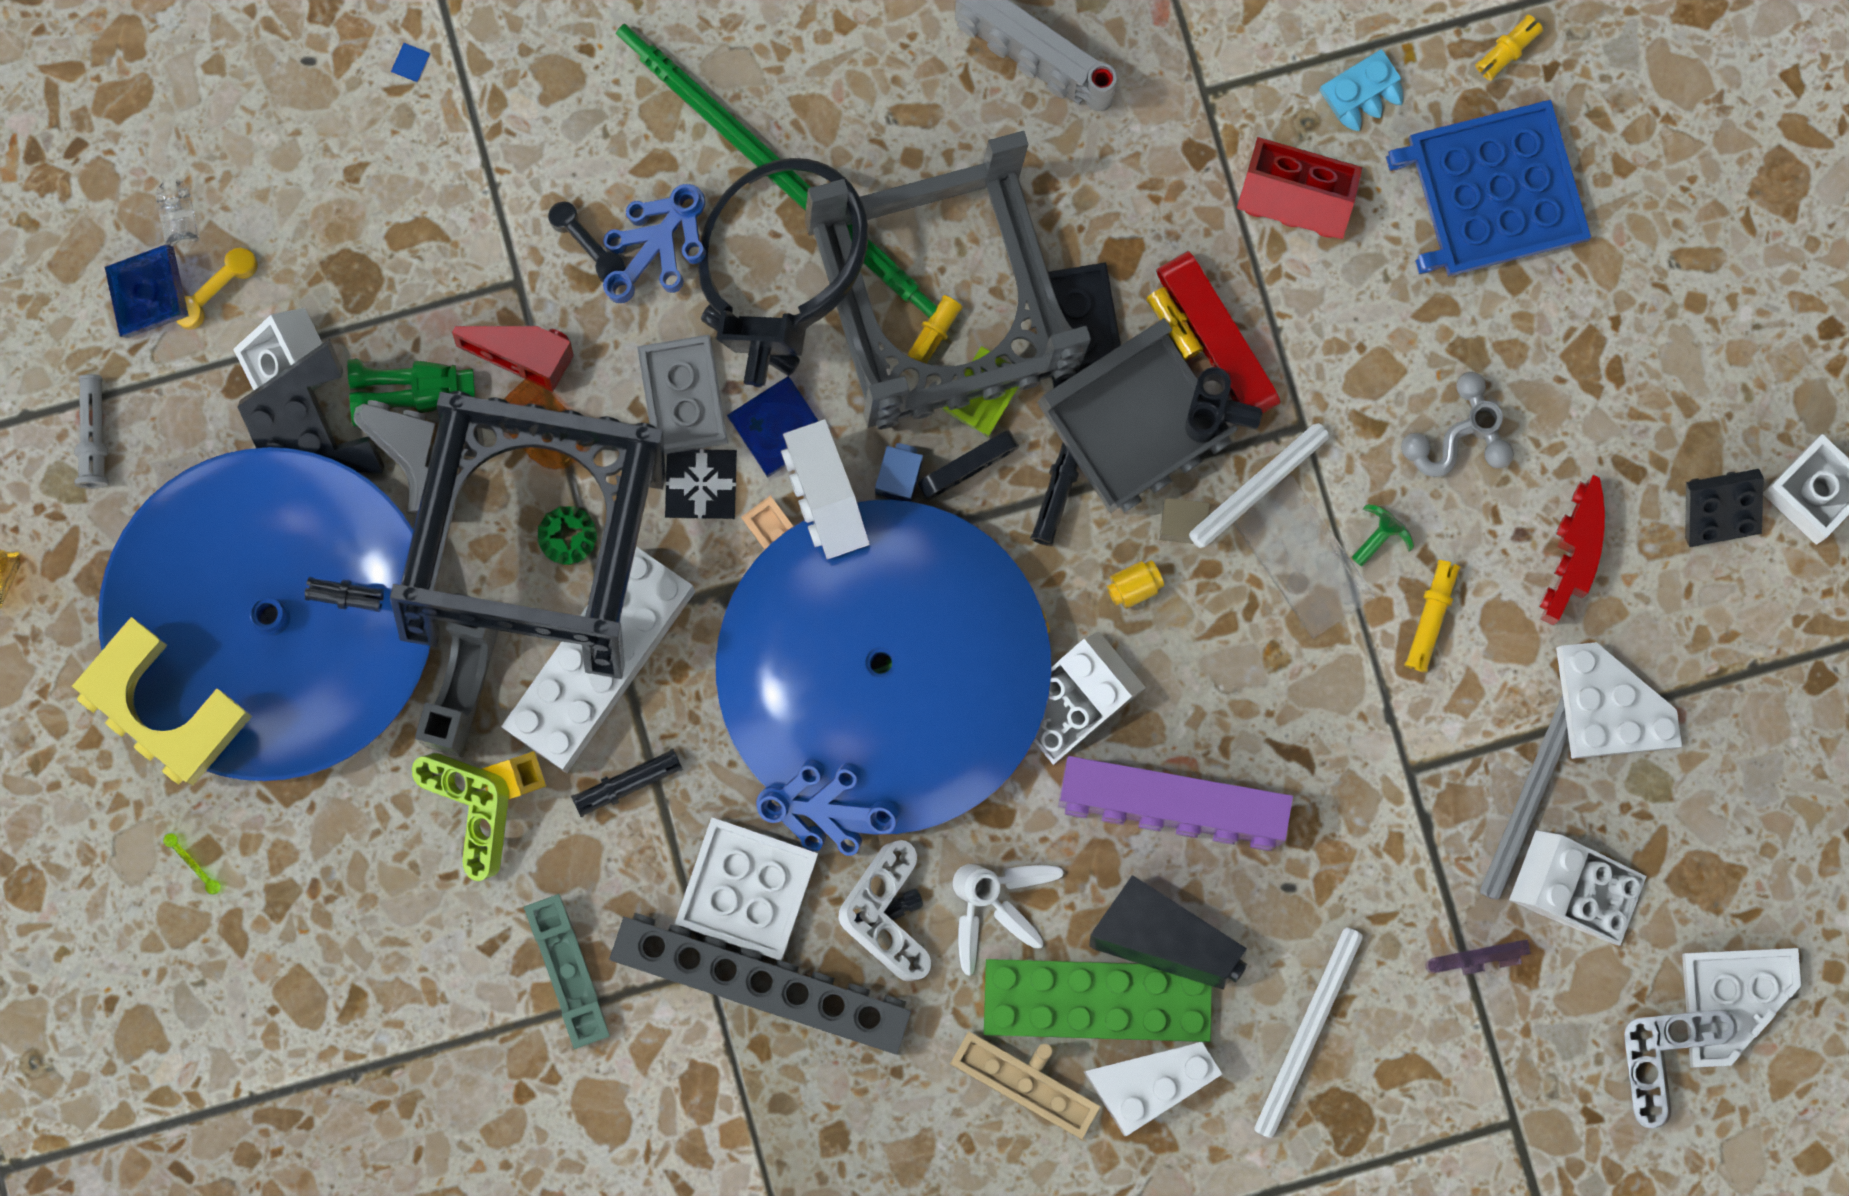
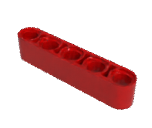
[1156,251,1281,413]

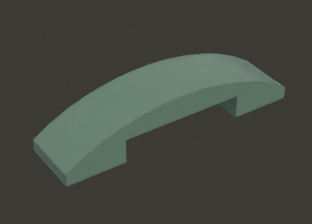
[524,894,610,1049]

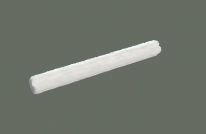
[1189,423,1329,548]

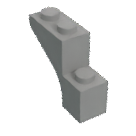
[354,400,435,515]

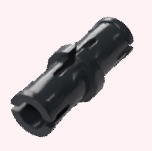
[305,577,384,612]

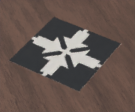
[665,449,737,519]

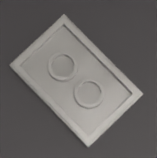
[637,334,728,454]

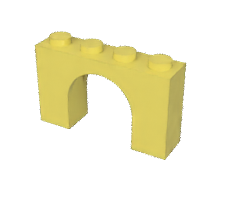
[72,617,252,785]

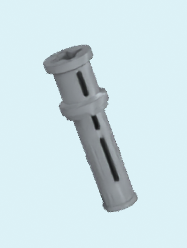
[74,374,109,489]

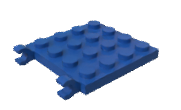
[1386,100,1591,277]

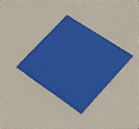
[391,43,430,82]

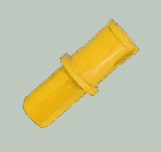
[907,295,963,364]

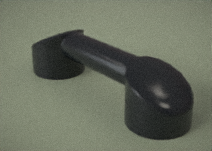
[548,201,626,283]

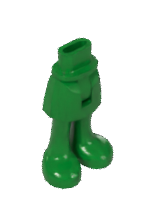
[347,358,475,427]

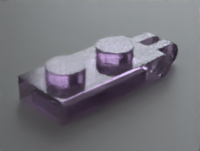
[1425,939,1531,975]

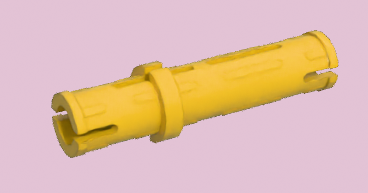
[1404,560,1461,673]

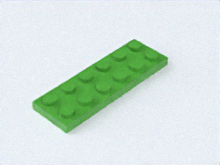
[984,959,1212,1042]

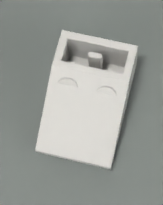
[1034,631,1146,765]
[1509,830,1647,946]

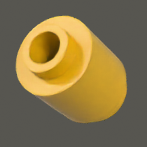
[1106,560,1165,609]

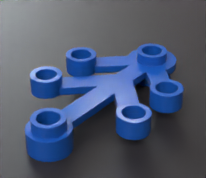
[603,184,706,303]
[756,760,899,856]

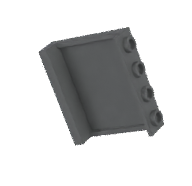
[1037,318,1238,513]

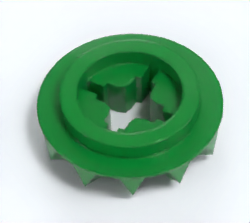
[537,506,597,565]

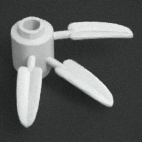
[953,864,1064,976]

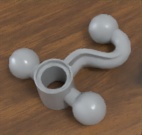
[1401,372,1514,477]

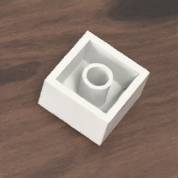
[1763,434,1849,545]

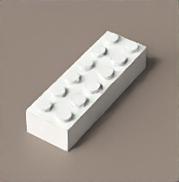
[501,547,695,773]

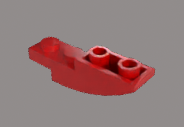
[1539,475,1605,625]

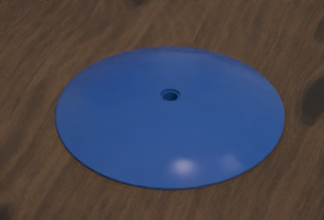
[98,447,431,781]
[716,500,1051,835]

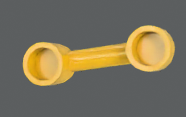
[173,247,258,330]

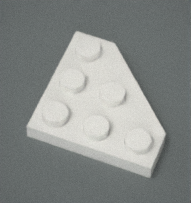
[1556,642,1682,759]
[1682,948,1801,1068]

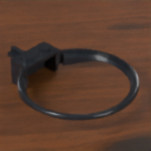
[698,158,868,388]

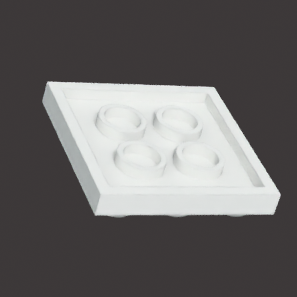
[675,817,819,961]

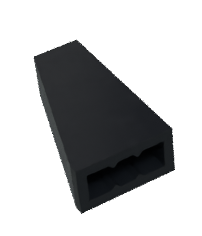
[1089,875,1248,990]

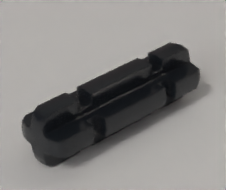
[854,889,923,926]

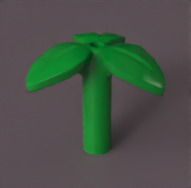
[1351,504,1414,567]

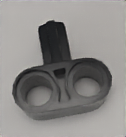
[1185,367,1263,443]

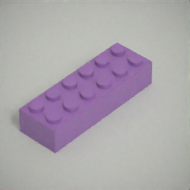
[1058,756,1293,851]

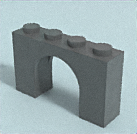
[415,593,498,758]

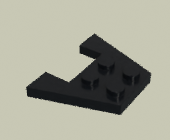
[237,339,384,473]

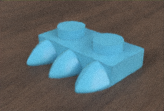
[1319,49,1403,131]

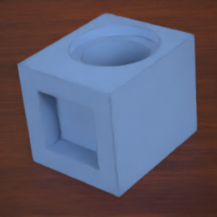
[875,443,923,502]

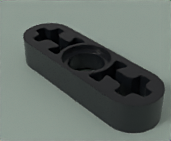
[918,430,1019,500]

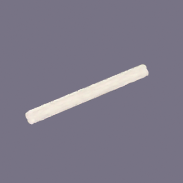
[1254,927,1363,1138]

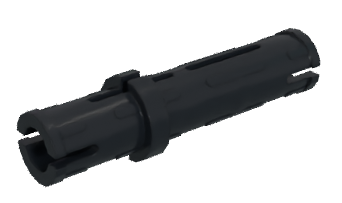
[1030,442,1079,546]
[571,748,683,818]

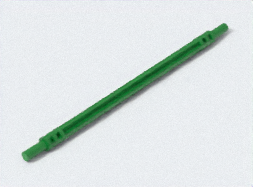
[615,23,938,318]

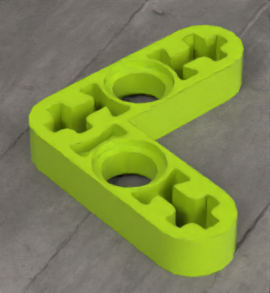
[412,753,509,881]

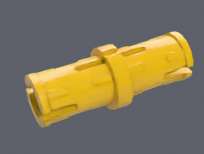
[1475,14,1543,81]
[1146,287,1204,361]

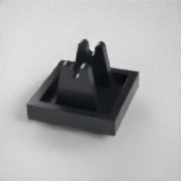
[1685,469,1764,547]

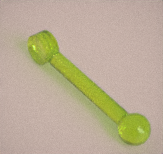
[163,833,221,895]

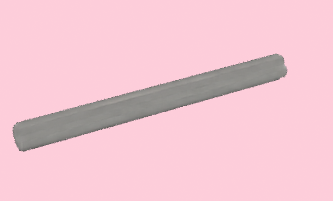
[1480,694,1568,900]

